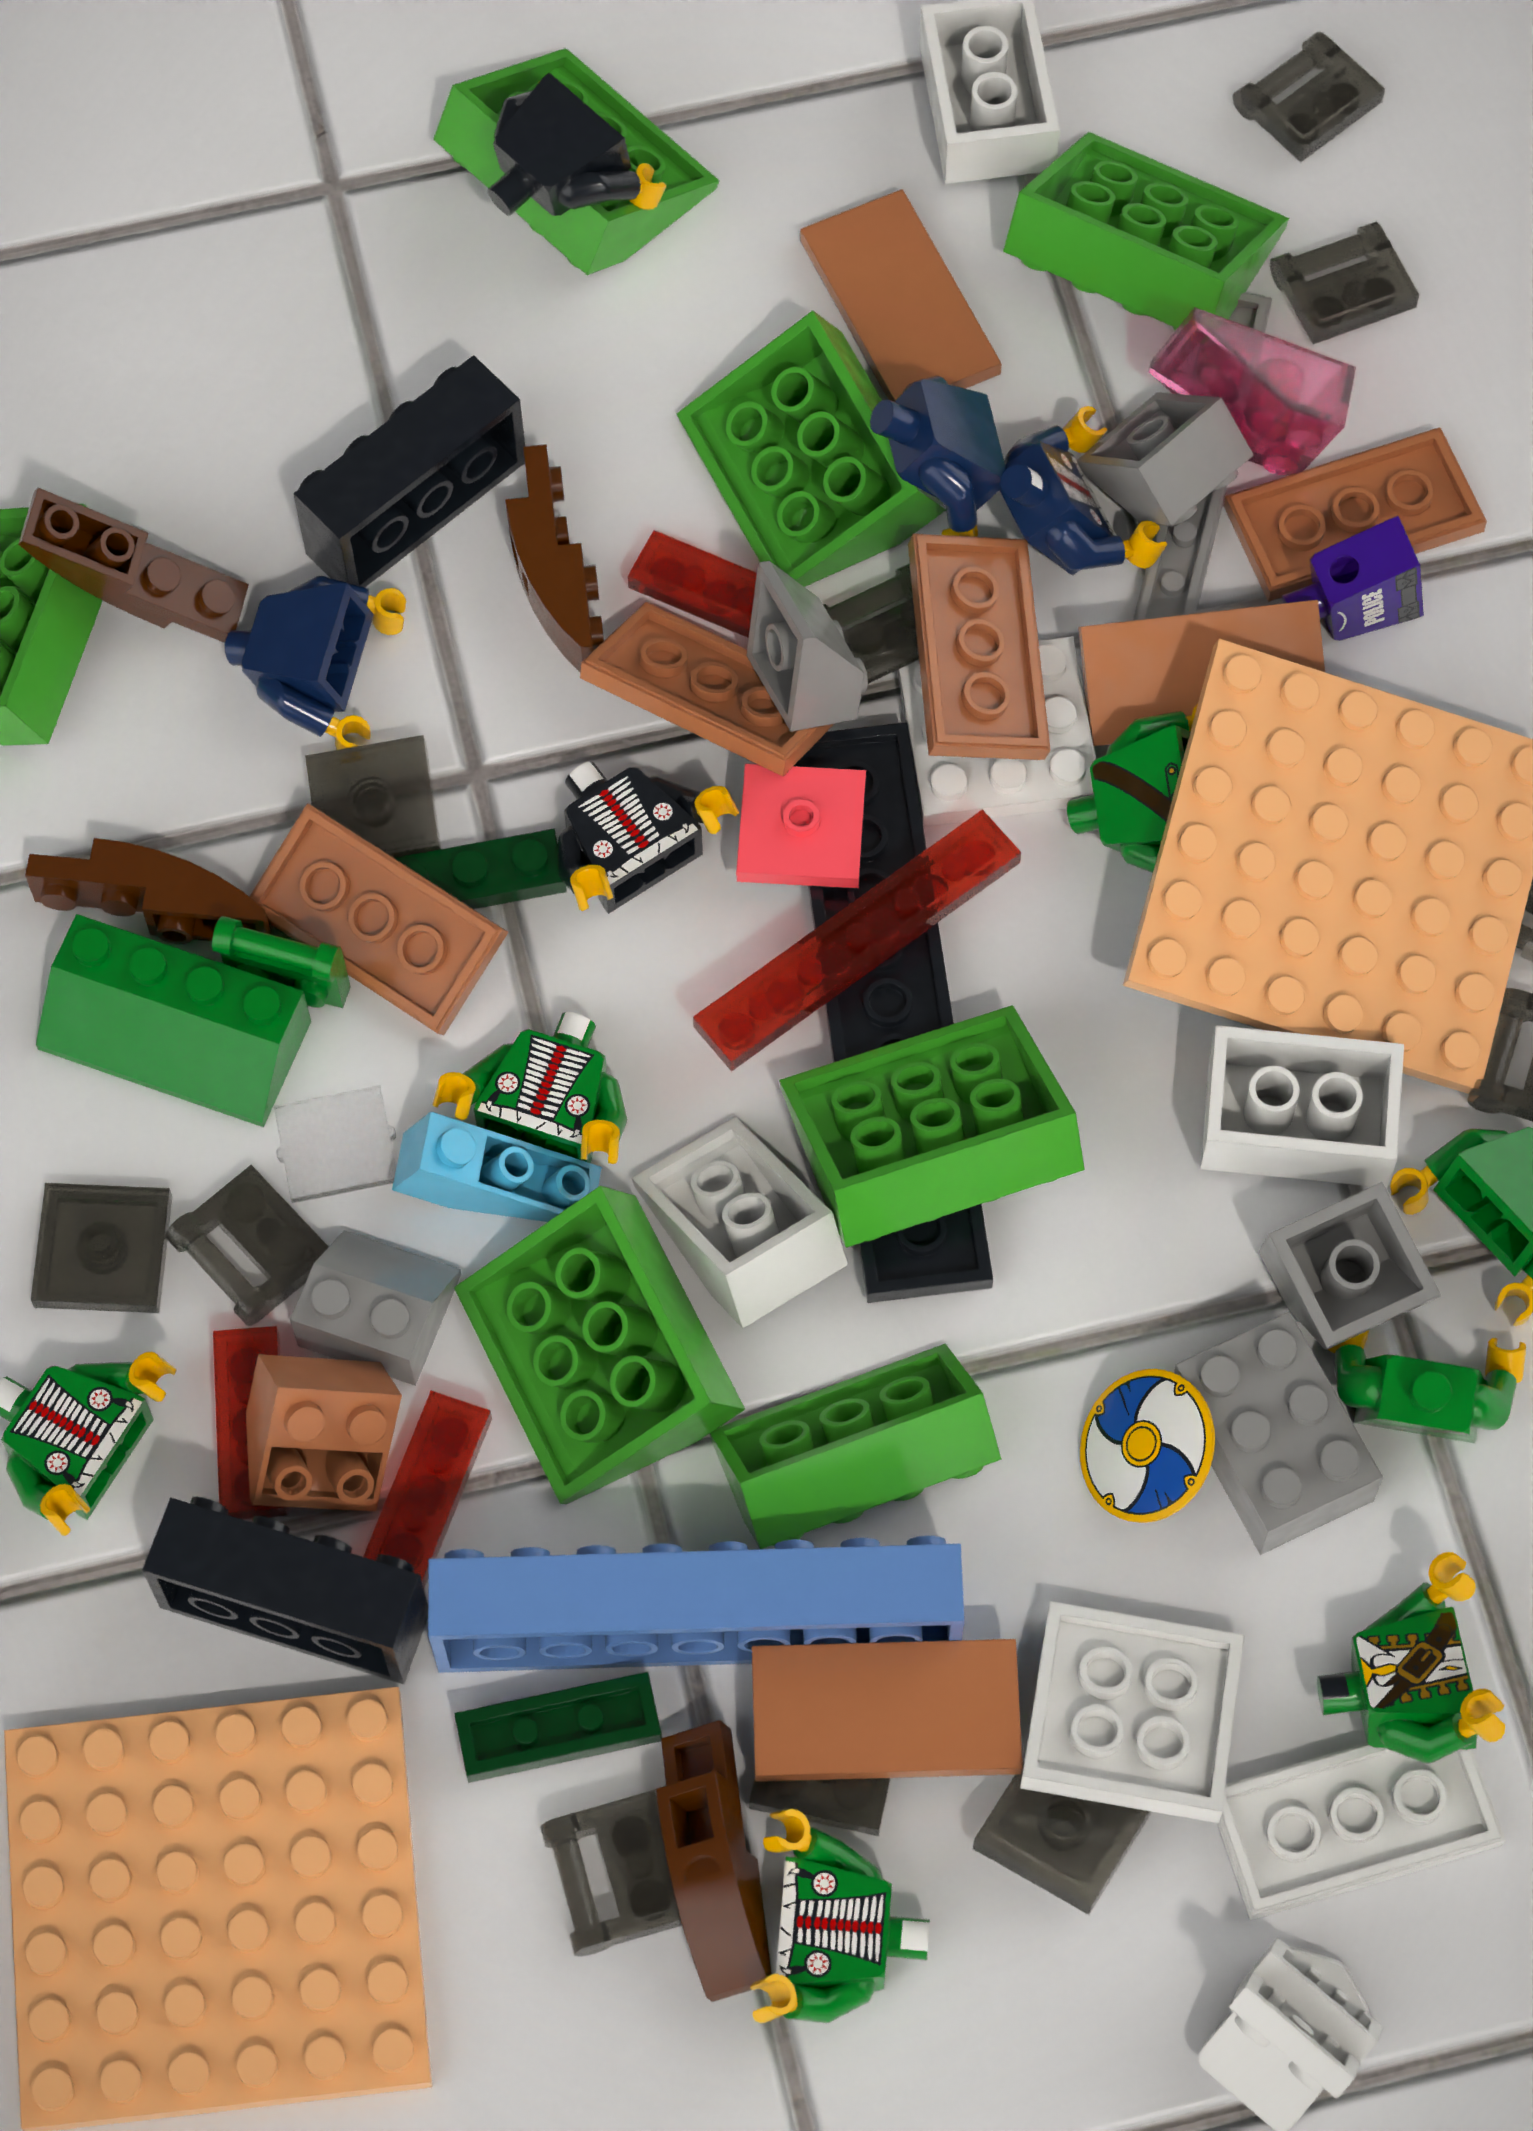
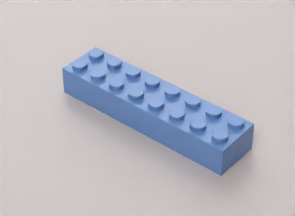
[428,1536,965,1673]

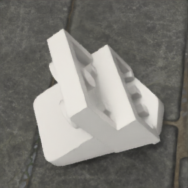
[1198,1937,1383,2131]

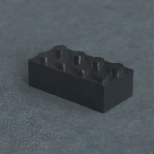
[293,355,525,588]
[142,1497,428,1684]

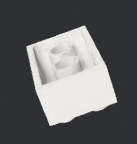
[632,1117,848,1328]

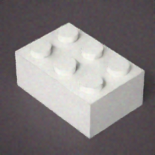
[919,0,1060,184]
[1201,1025,1404,1188]

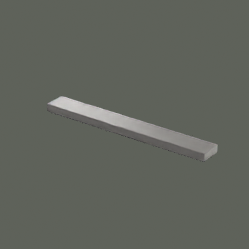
[1133,293,1272,621]

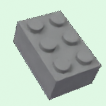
[1174,1312,1383,1555]

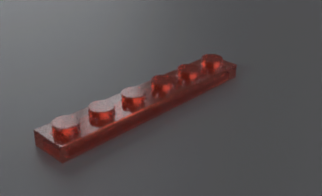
[693,809,1021,1072]

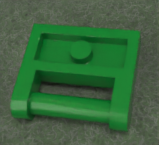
[212,916,351,1008]

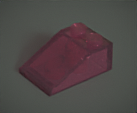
[1148,307,1356,475]

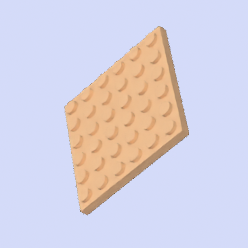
[1123,639,1533,1095]
[4,1687,432,2131]

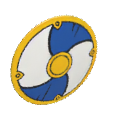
[1080,1369,1215,1523]

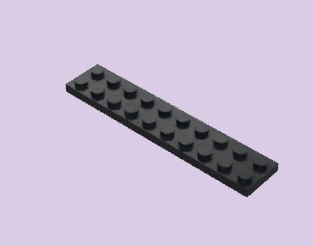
[794,722,993,1303]

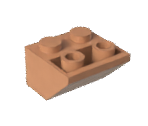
[246,1354,402,1511]

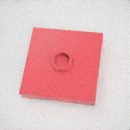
[736,764,866,888]

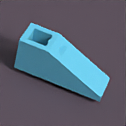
[392,1112,602,1222]

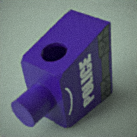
[1282,516,1424,641]

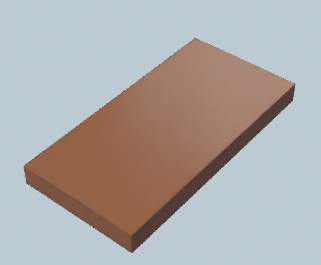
[800,189,1002,402]
[1224,427,1487,602]
[908,534,1051,760]
[1078,600,1325,746]
[580,602,834,776]
[249,803,508,1036]
[752,1639,1023,1782]

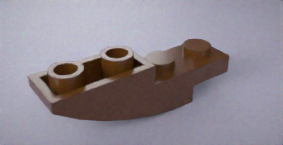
[505,444,604,672]
[18,488,249,643]
[25,838,272,944]
[656,1720,772,2002]

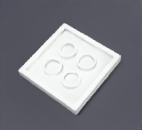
[897,637,1096,826]
[1020,1601,1244,1823]

